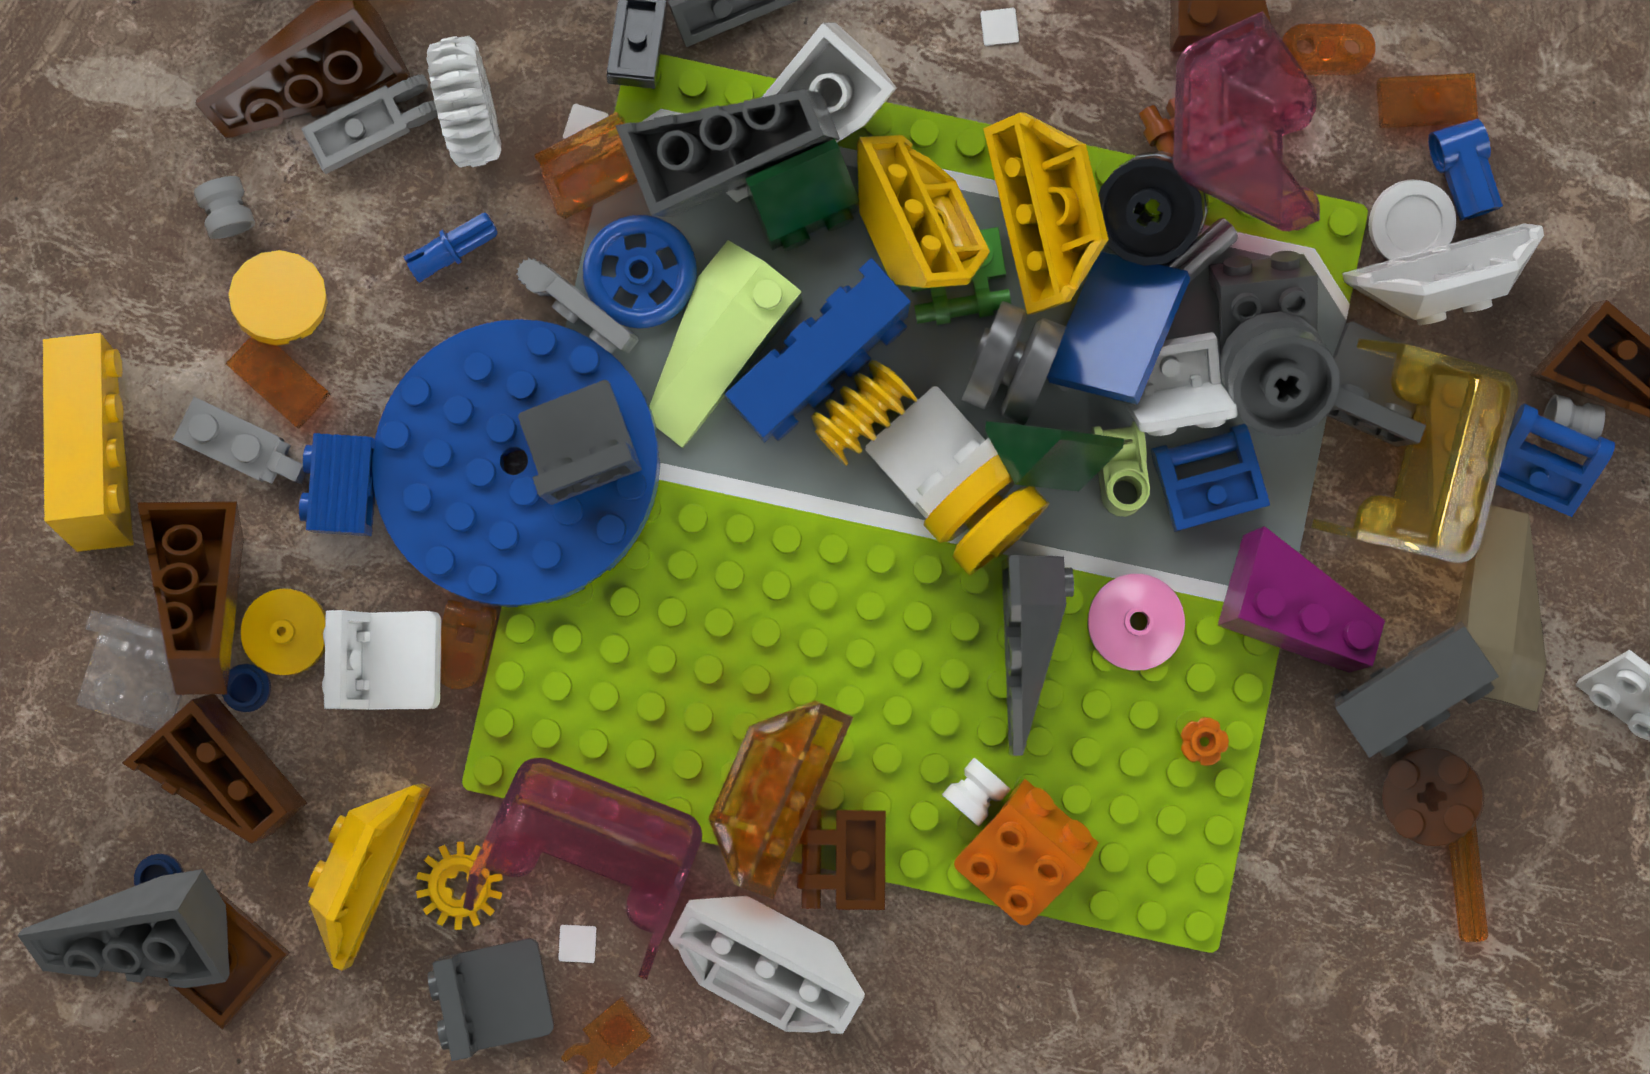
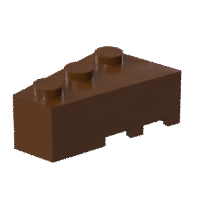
[1530,300,1650,423]
[122,694,307,844]

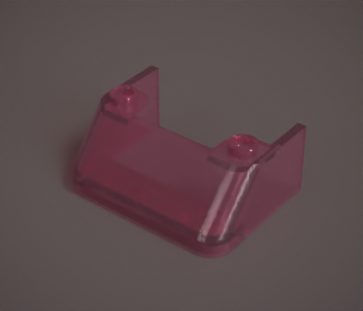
[463,758,702,980]

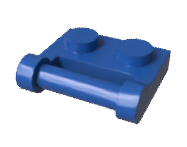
[1483,403,1615,517]
[1151,423,1270,532]

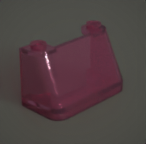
[1173,11,1320,231]

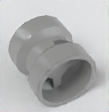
[194,176,255,239]
[1540,394,1605,444]

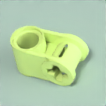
[1091,421,1150,517]

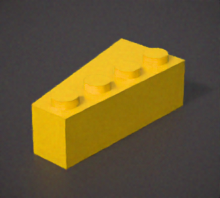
[43,333,134,552]

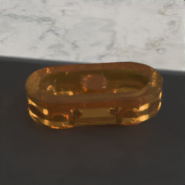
[1277,24,1376,75]

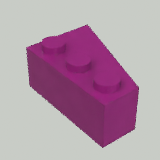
[1218,526,1385,673]

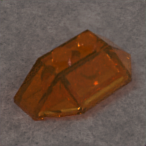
[708,700,853,899]

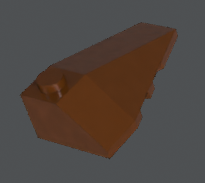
[196,0,410,139]

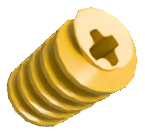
[811,360,918,466]

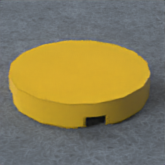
[229,250,328,345]

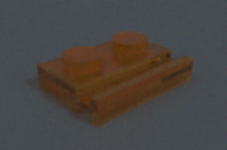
[534,112,638,219]

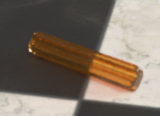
[1449,823,1489,943]

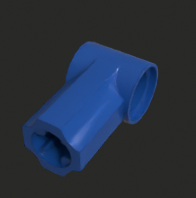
[1428,119,1503,221]

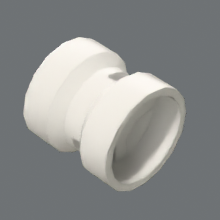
[942,758,1011,827]

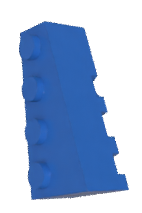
[725,257,911,443]

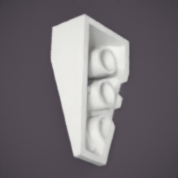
[726,23,897,202]

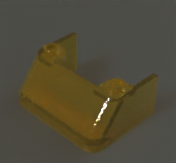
[1311,338,1518,563]

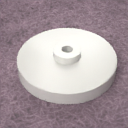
[1369,179,1456,260]

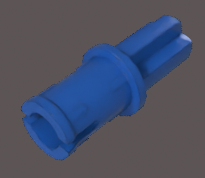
[403,213,498,283]

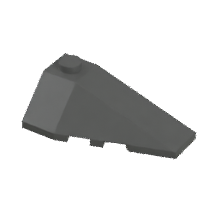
[1001,555,1074,756]
[18,869,229,988]

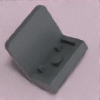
[1209,251,1318,354]
[428,938,555,1061]

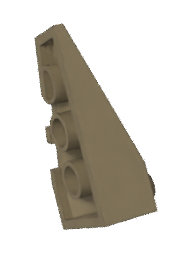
[1454,503,1547,712]

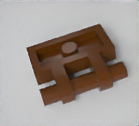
[797,809,886,910]

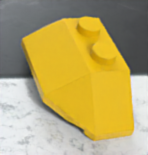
[983,113,1109,315]
[857,135,990,288]
[308,784,431,971]

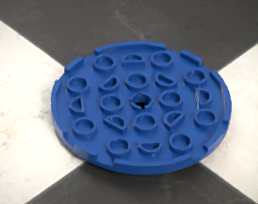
[372,319,660,607]

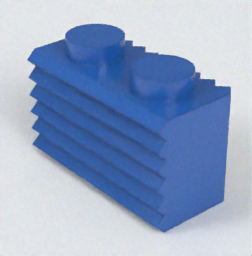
[299,433,376,536]

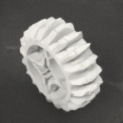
[426,36,501,167]

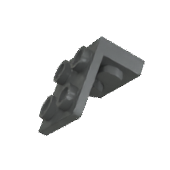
[1326,322,1433,447]
[518,380,642,505]

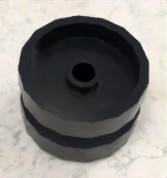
[1098,151,1209,266]

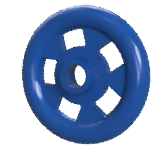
[583,215,697,328]

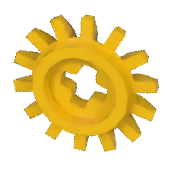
[416,841,503,930]

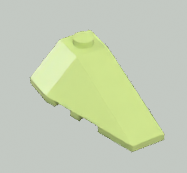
[649,240,802,449]

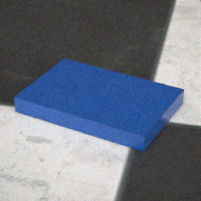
[1046,252,1190,405]

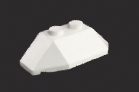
[1342,224,1544,325]
[669,896,865,1034]

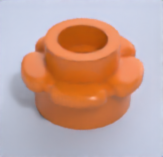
[1181,717,1229,766]

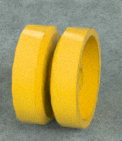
[923,454,1049,575]

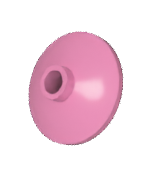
[1088,574,1185,670]

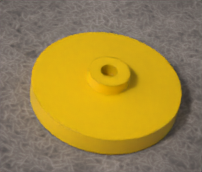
[240,589,326,675]

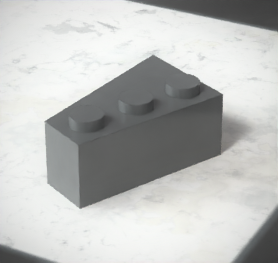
[1334,621,1499,758]

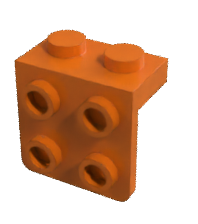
[954,779,1099,926]

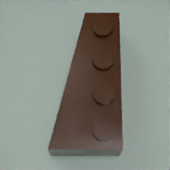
[137,501,244,695]

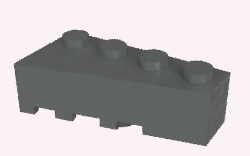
[615,89,840,218]

